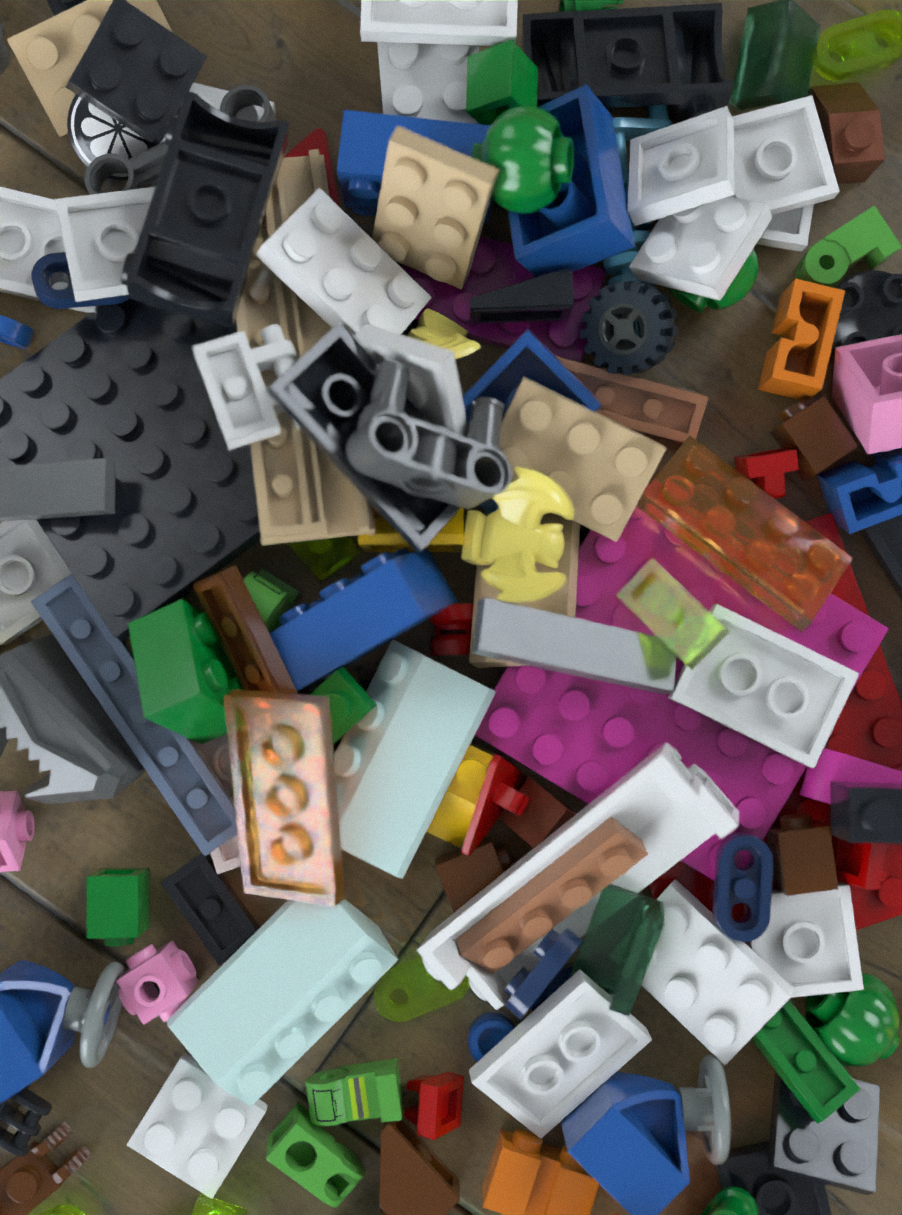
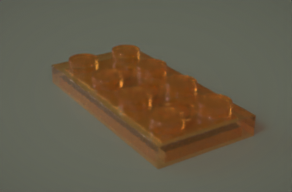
[636,436,853,632]
[224,689,345,907]

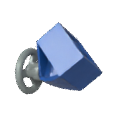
[0,960,125,1103]
[561,1054,731,1215]

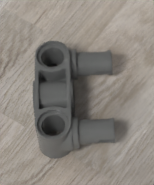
[346,360,512,509]

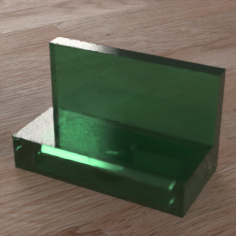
[730,0,820,110]
[571,884,664,1017]

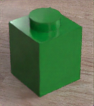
[466,40,538,126]
[86,868,150,946]

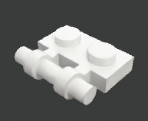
[192,324,301,450]

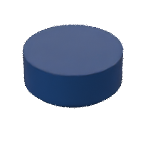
[0,315,35,349]
[468,1012,515,1062]

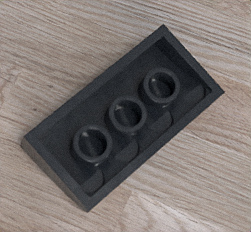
[266,322,480,553]

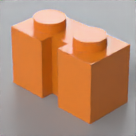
[758,279,845,401]
[482,1129,600,1215]

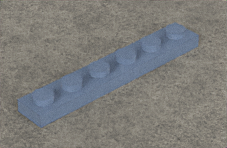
[31,574,250,856]

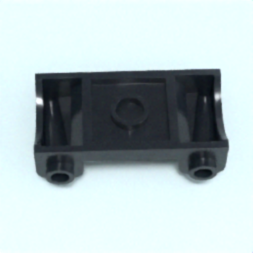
[521,3,733,122]
[121,90,289,328]

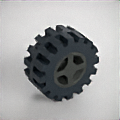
[580,281,679,375]

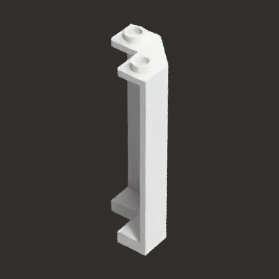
[417,742,740,1010]

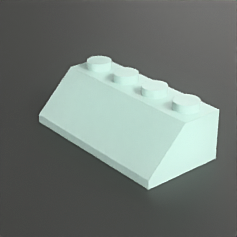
[301,639,496,879]
[167,874,398,1107]

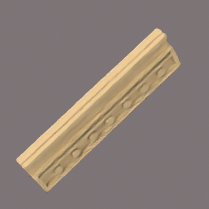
[236,149,375,545]

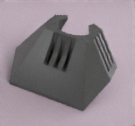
[0,634,145,804]

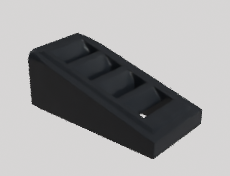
[469,267,574,324]

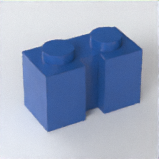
[817,448,902,534]

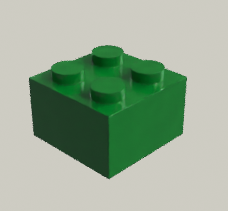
[128,599,254,745]

